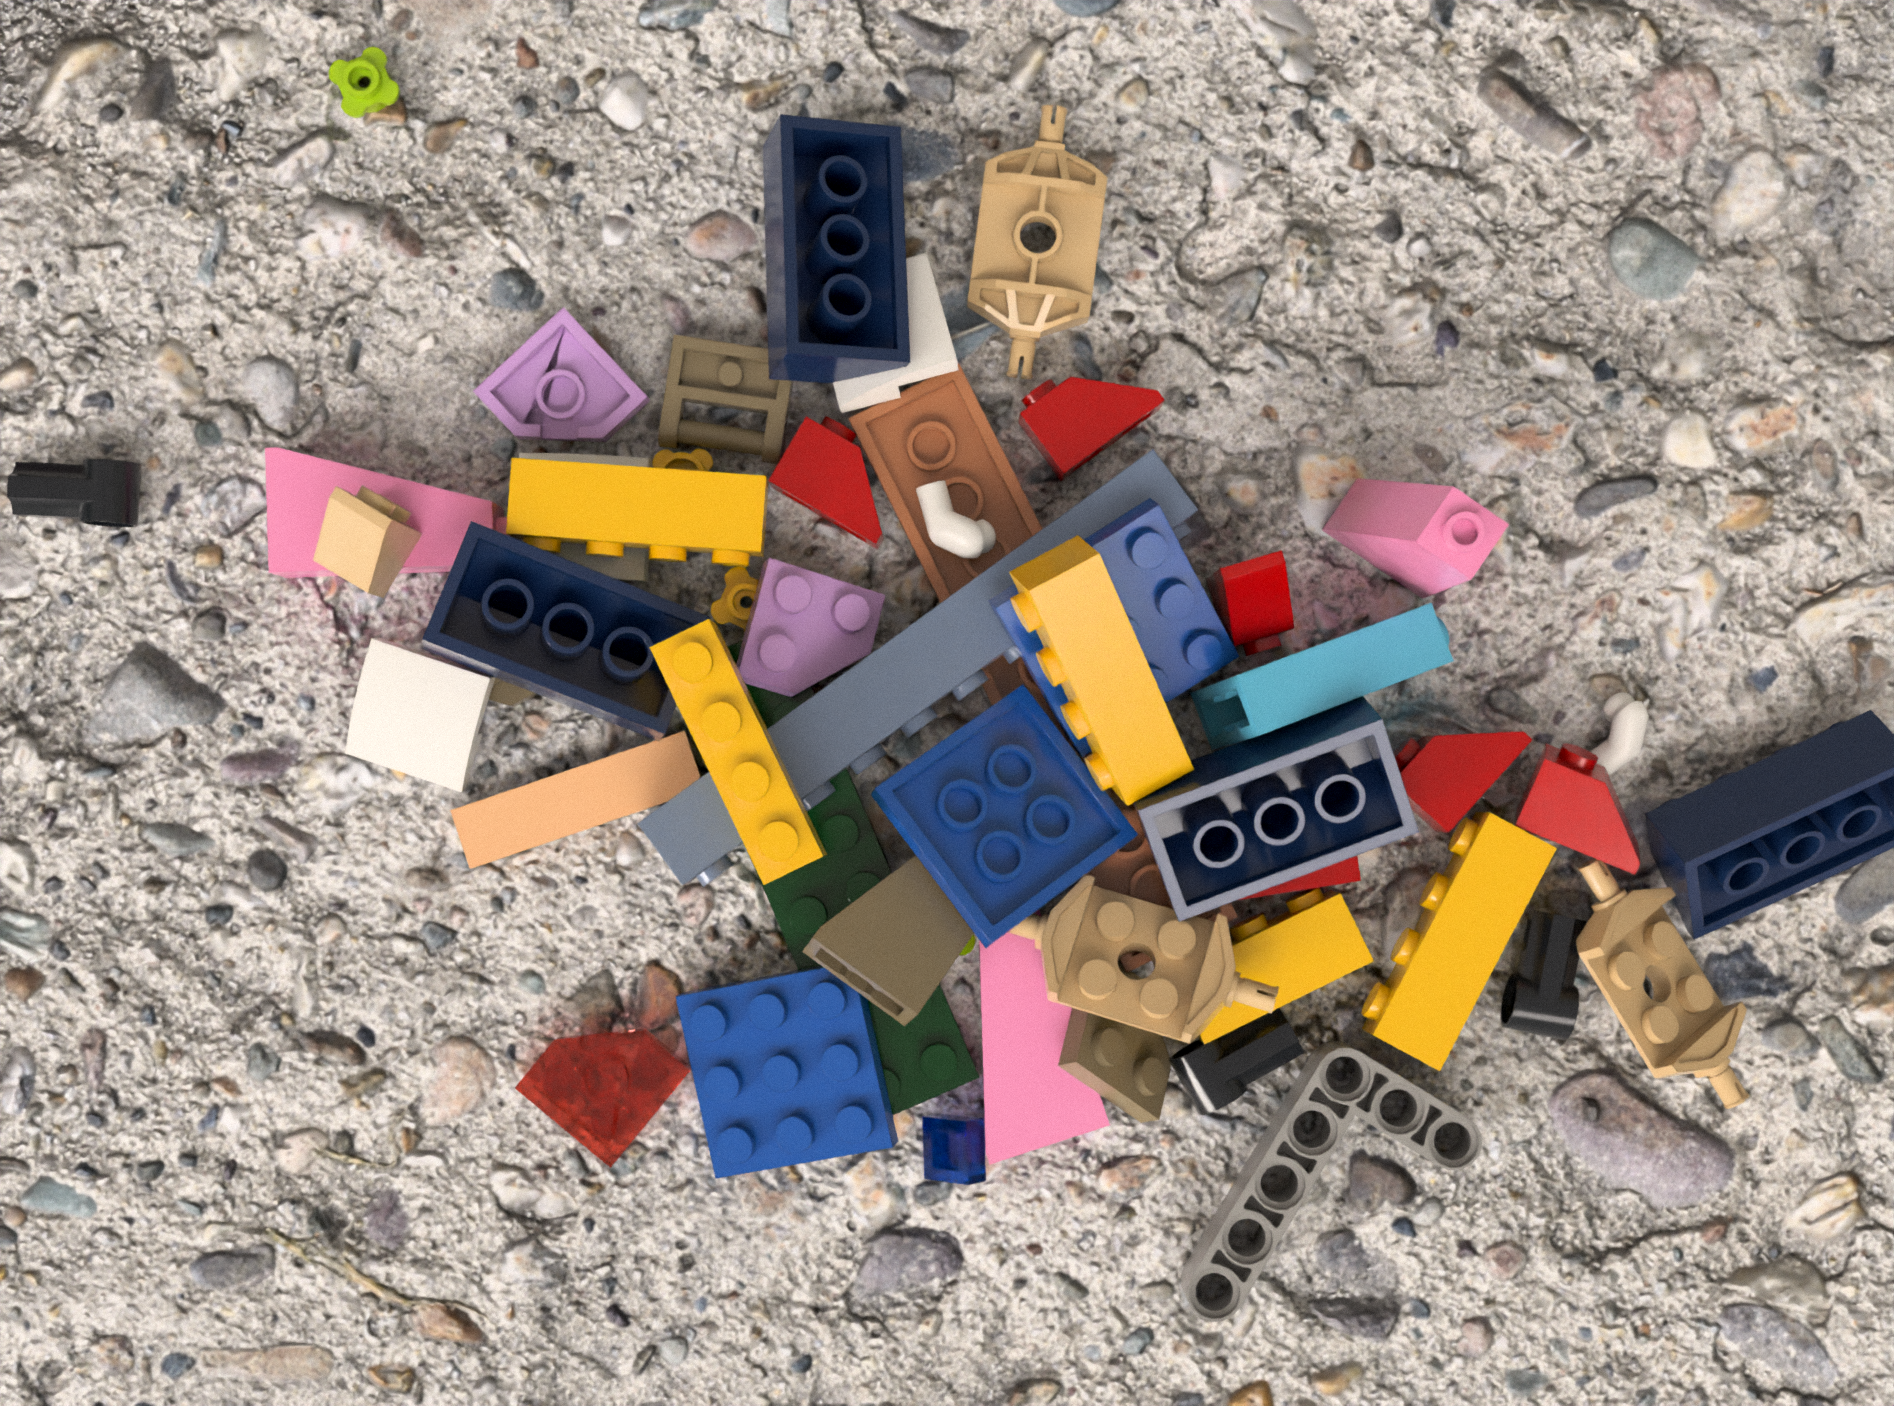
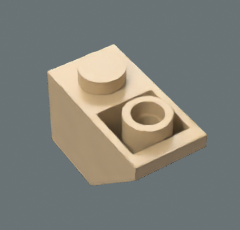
[313,485,422,598]

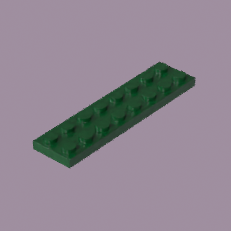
[727,640,980,1115]

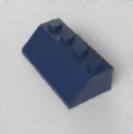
[763,114,910,383]
[422,521,711,741]
[1133,696,1419,922]
[1645,710,1894,940]

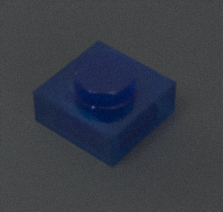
[922,1114,986,1185]

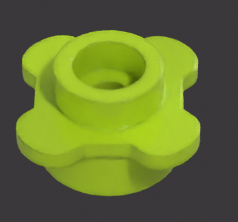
[328,47,400,118]

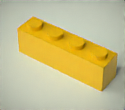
[506,458,769,567]
[1009,535,1194,806]
[649,619,827,885]
[1361,812,1557,1071]

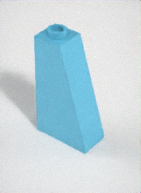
[1190,603,1454,750]

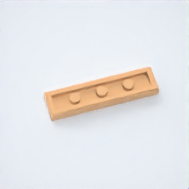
[450,730,702,869]

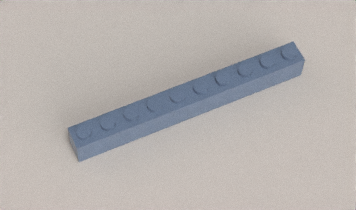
[637,449,1198,887]

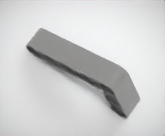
[1181,1041,1482,1322]

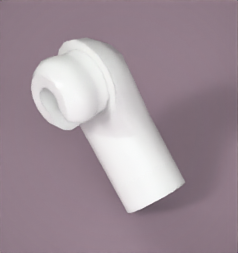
[916,480,996,558]
[1590,692,1649,776]

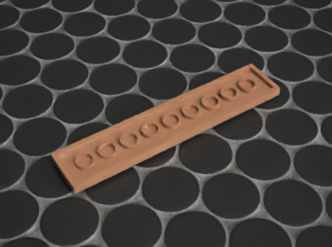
[848,363,1238,973]

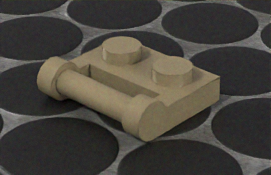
[658,334,794,464]

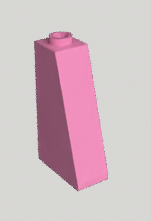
[265,447,509,578]
[1322,478,1509,599]
[979,910,1110,1164]

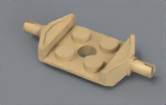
[967,105,1108,379]
[1576,858,1749,1109]
[1008,875,1279,1044]

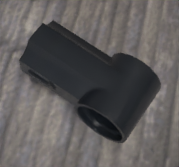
[7,459,142,528]
[1500,909,1586,1040]
[1169,1008,1304,1115]

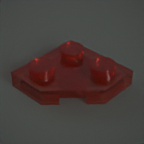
[515,1028,691,1168]

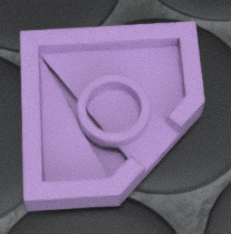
[473,307,651,442]
[736,557,885,697]

